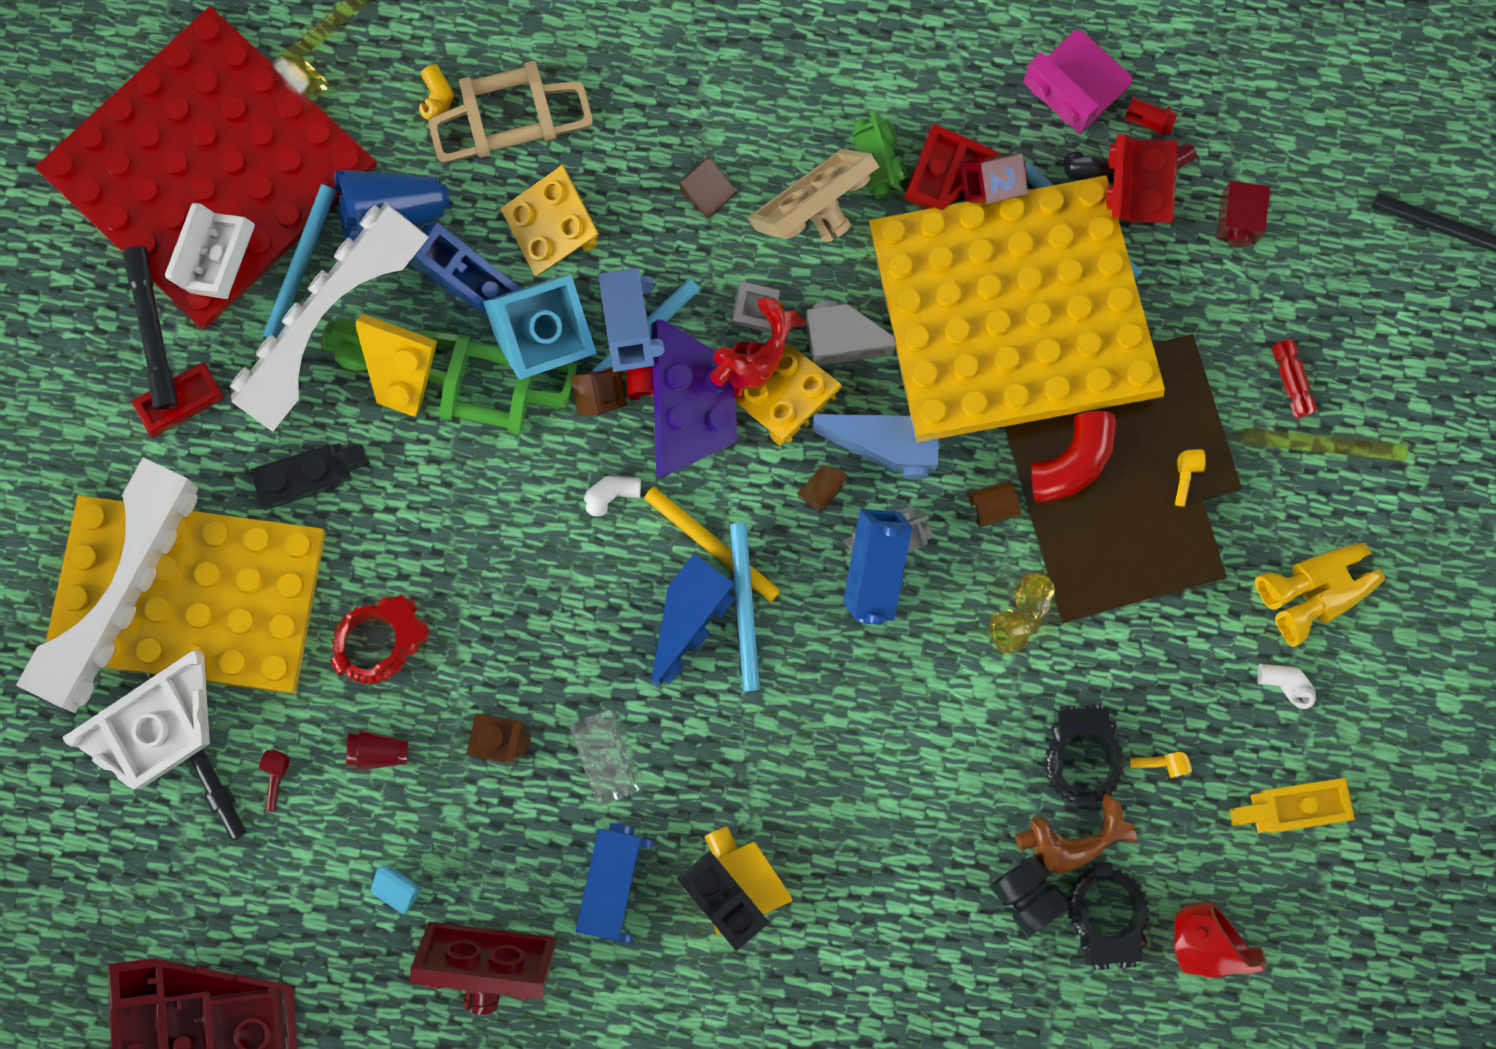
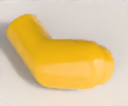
[419,64,454,121]

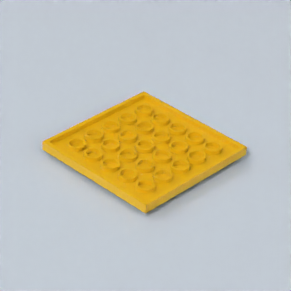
[869,176,1165,443]

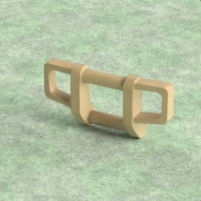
[429,60,593,164]

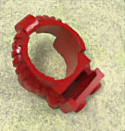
[329,594,431,685]

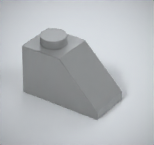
[805,301,896,366]

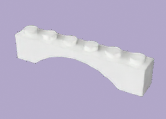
[230,202,429,432]
[16,457,198,713]

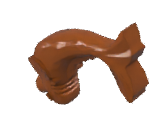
[1015,794,1138,874]

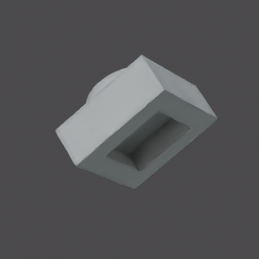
[731,281,780,332]

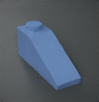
[812,414,938,480]

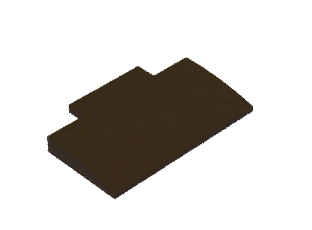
[1004,303,1242,624]

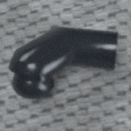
[1063,151,1115,183]

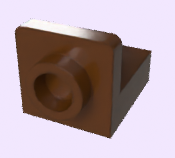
[466,713,531,766]

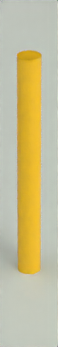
[644,486,781,603]

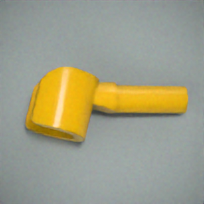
[1175,449,1205,507]
[1130,752,1192,778]

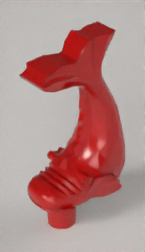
[710,297,807,389]

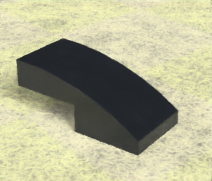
[677,851,770,951]

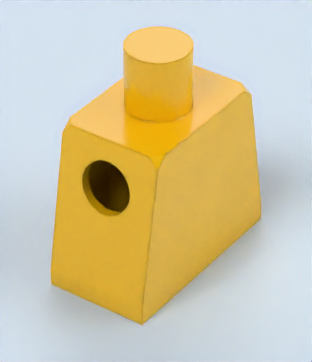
[704,826,793,936]

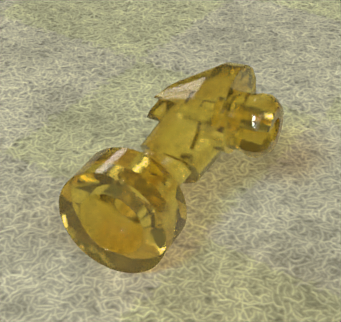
[989,572,1055,654]

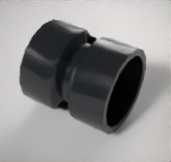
[990,854,1071,937]

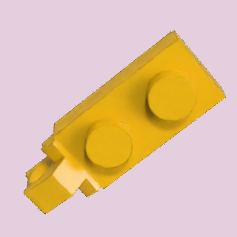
[1229,778,1355,834]

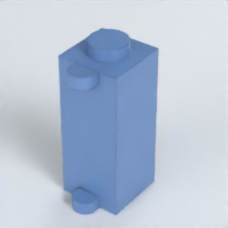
[598,268,665,372]

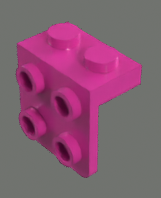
[1023,30,1132,134]

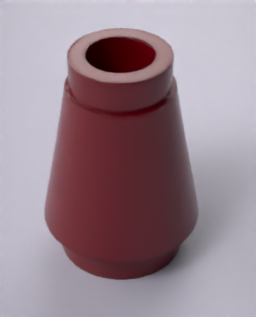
[346,729,408,771]

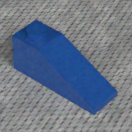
[409,222,522,316]

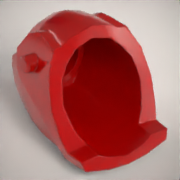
[1173,901,1268,978]

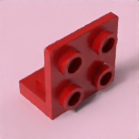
[1106,134,1179,223]

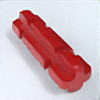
[1272,339,1317,418]

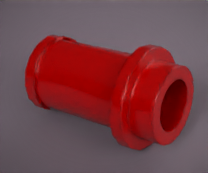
[1124,96,1178,137]

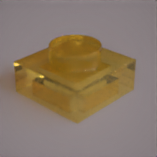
[274,55,330,97]

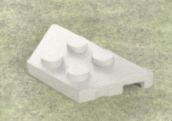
[63,650,210,790]

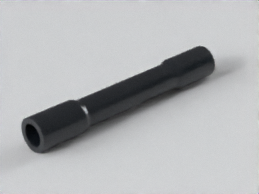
[122,246,179,410]

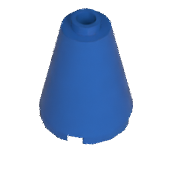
[334,170,450,241]

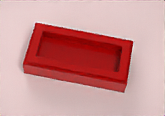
[131,362,226,438]

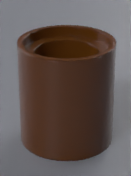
[969,480,1020,528]

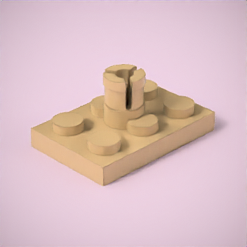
[747,149,879,242]

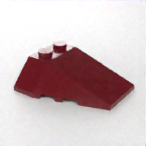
[108,958,298,1049]

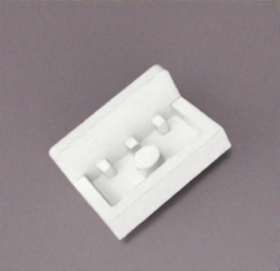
[165,203,255,299]

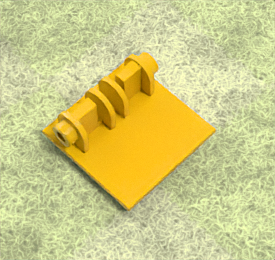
[500,165,599,276]
[736,343,842,446]

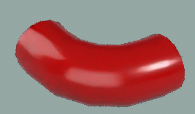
[1032,411,1116,503]

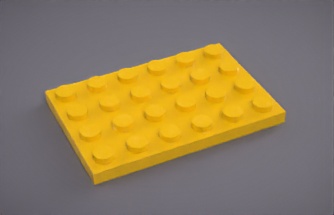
[45,495,326,695]

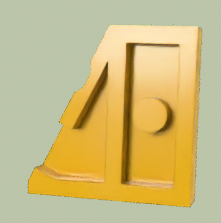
[355,313,437,417]

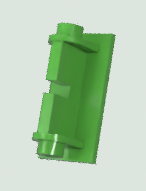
[852,110,908,199]

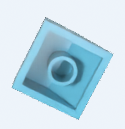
[483,275,597,380]

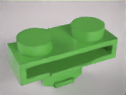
[322,318,367,372]

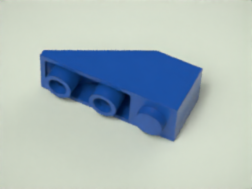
[651,554,735,688]

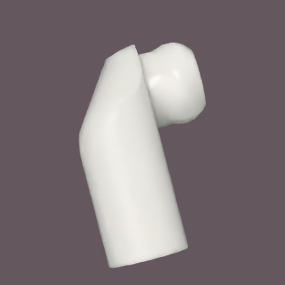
[584,476,641,516]
[1258,664,1316,709]

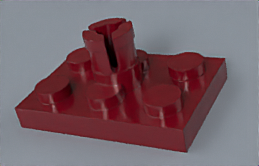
[410,921,556,1015]

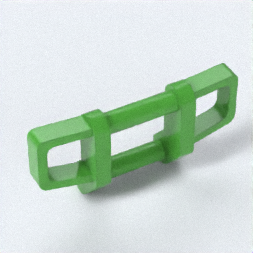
[418,330,577,435]

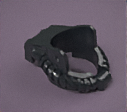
[1044,704,1125,810]
[1067,862,1150,970]

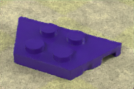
[651,319,738,478]

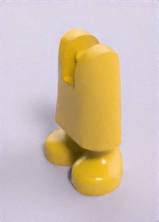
[1255,543,1385,647]

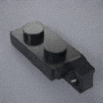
[250,443,370,511]

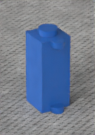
[843,509,912,625]
[575,823,654,944]

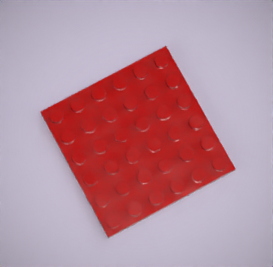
[35,6,378,331]

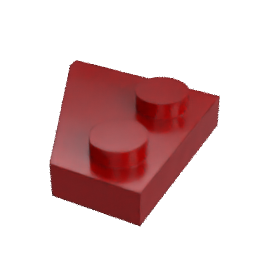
[902,123,1000,210]

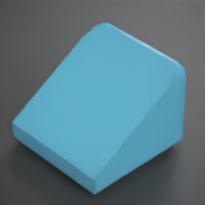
[371,865,422,915]

